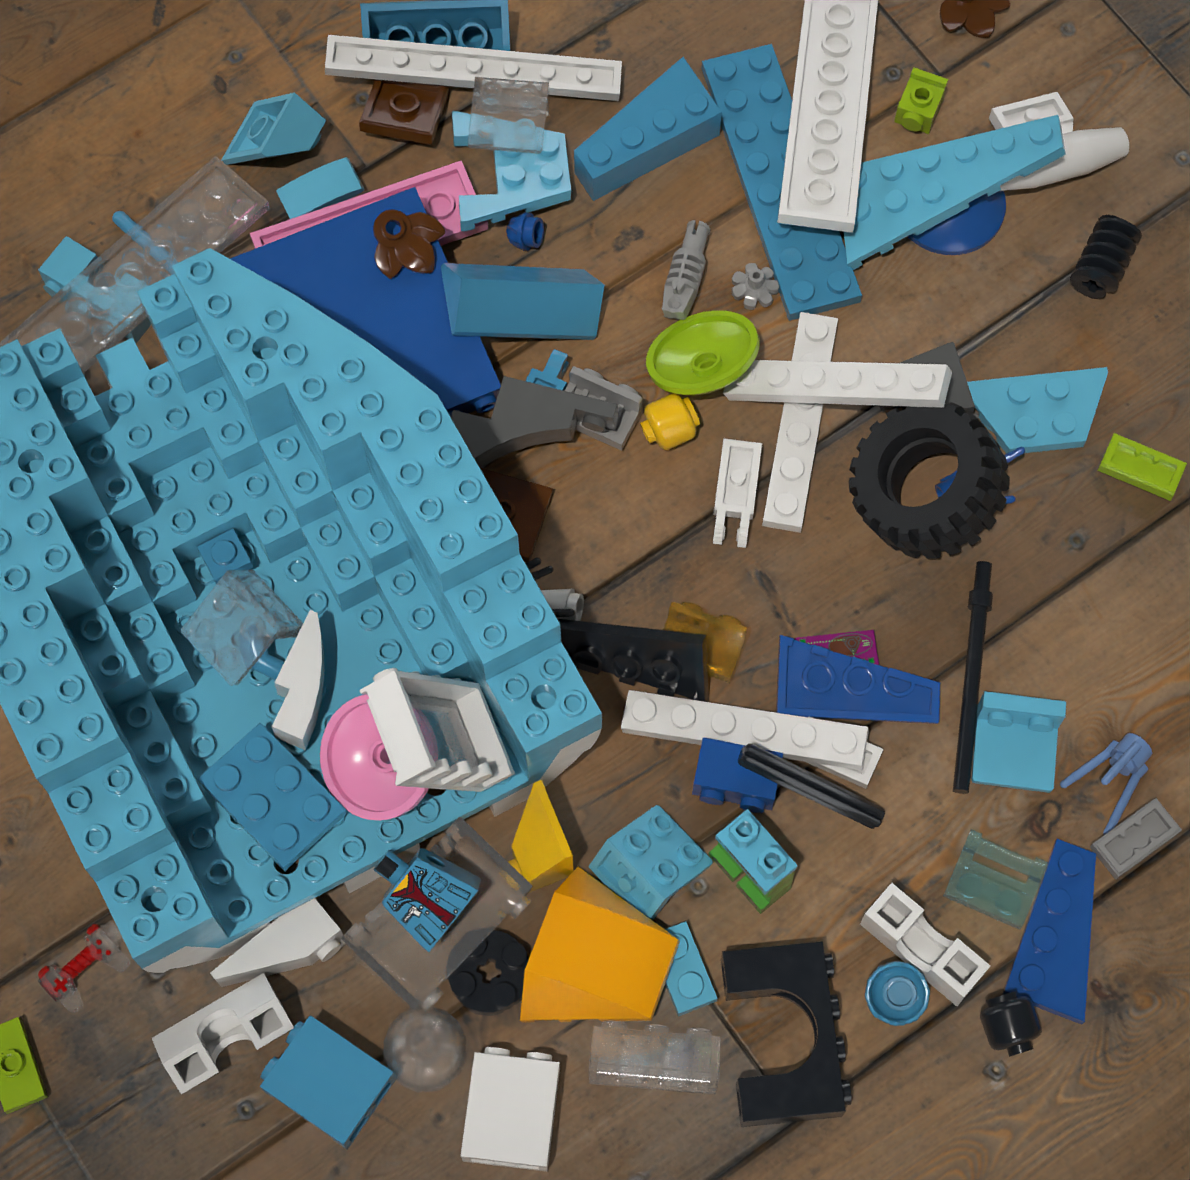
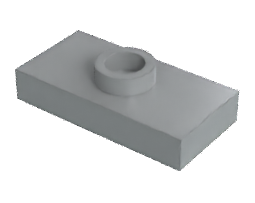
[1090,798,1182,880]

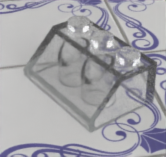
[589,1021,721,1094]

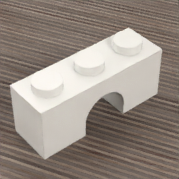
[860,883,990,1006]
[152,973,294,1094]

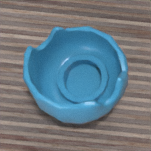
[865,961,930,1026]

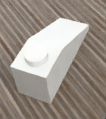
[210,898,345,987]

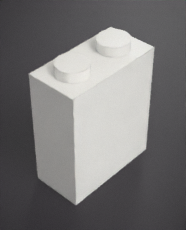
[461,1047,560,1172]

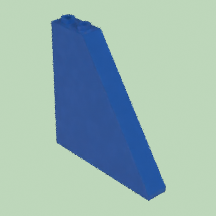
[230,187,501,417]

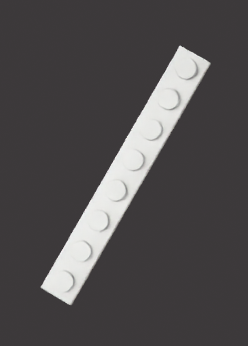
[325,35,622,101]

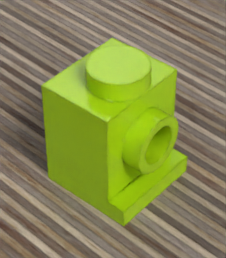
[894,67,948,134]

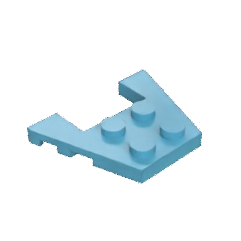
[452,111,571,231]

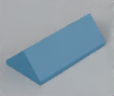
[360,0,511,51]
[441,263,605,340]

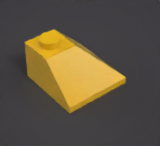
[507,780,573,893]

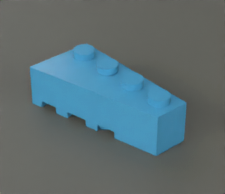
[574,57,722,201]

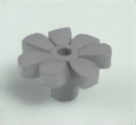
[731,263,779,310]

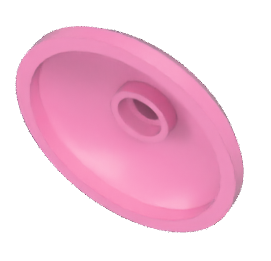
[320,694,436,821]

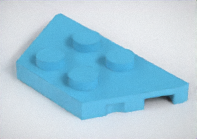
[967,367,1108,454]

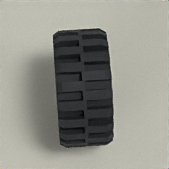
[848,402,1010,559]

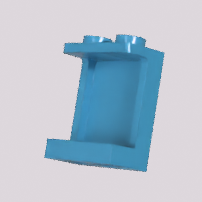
[260,1015,397,1150]

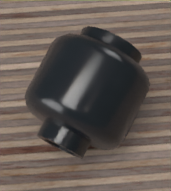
[980,990,1042,1057]

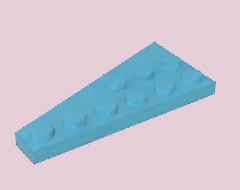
[844,115,1066,270]

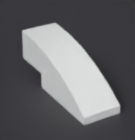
[272,610,324,750]

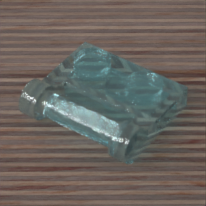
[943,829,1048,930]

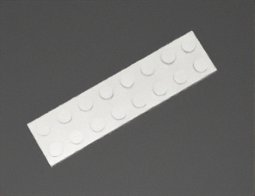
[777,0,878,233]

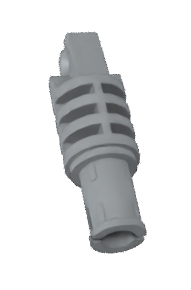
[662,220,711,320]

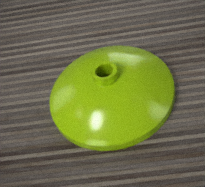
[646,310,760,395]

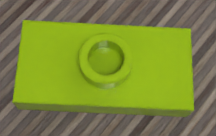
[1097,433,1187,501]
[0,1017,48,1114]

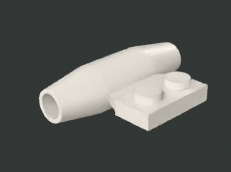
[989,92,1129,191]

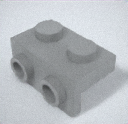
[565,366,643,451]

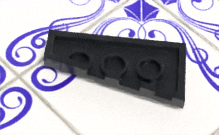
[557,619,709,702]

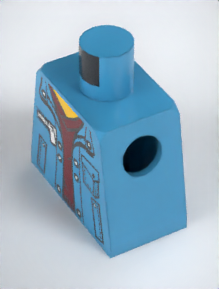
[373,848,481,952]

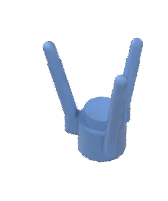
[1060,733,1153,835]

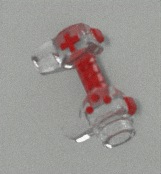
[38,920,130,1013]

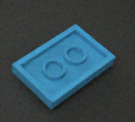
[198,723,347,871]

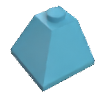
[221,92,326,165]

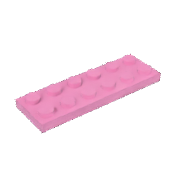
[250,160,488,249]

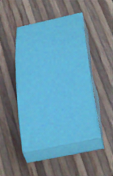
[276,157,365,219]

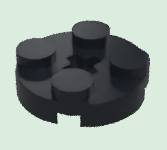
[447,930,528,1016]

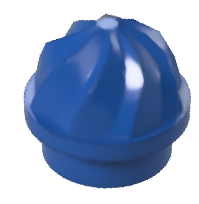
[506,212,544,251]

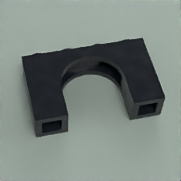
[720,941,852,1127]

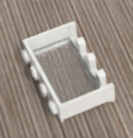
[360,668,515,792]

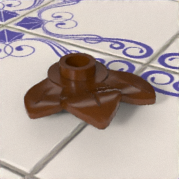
[940,0,1010,38]
[373,209,445,279]

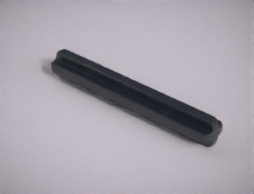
[738,744,885,829]

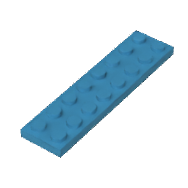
[701,44,862,321]

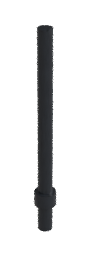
[953,561,993,794]

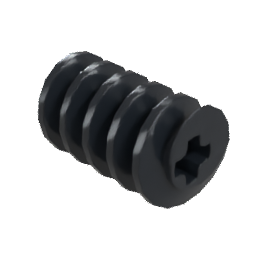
[1070,214,1142,299]

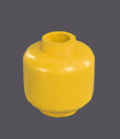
[640,393,700,450]

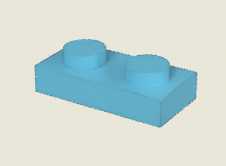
[665,921,718,1017]

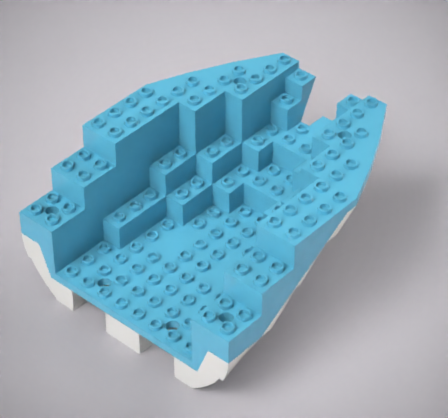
[0,248,602,973]

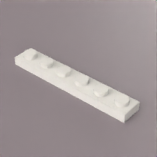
[762,312,838,533]
[723,360,952,408]
[621,690,869,770]

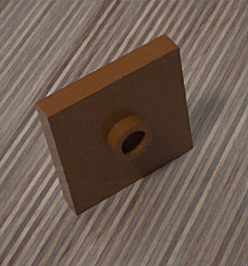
[359,79,449,145]
[480,468,553,562]

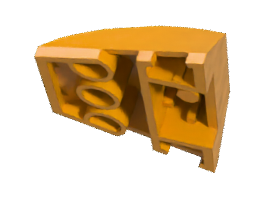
[520,866,680,1023]

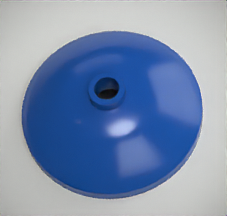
[907,191,1006,255]

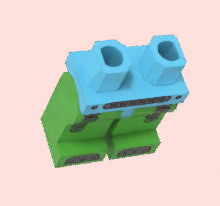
[709,809,798,914]

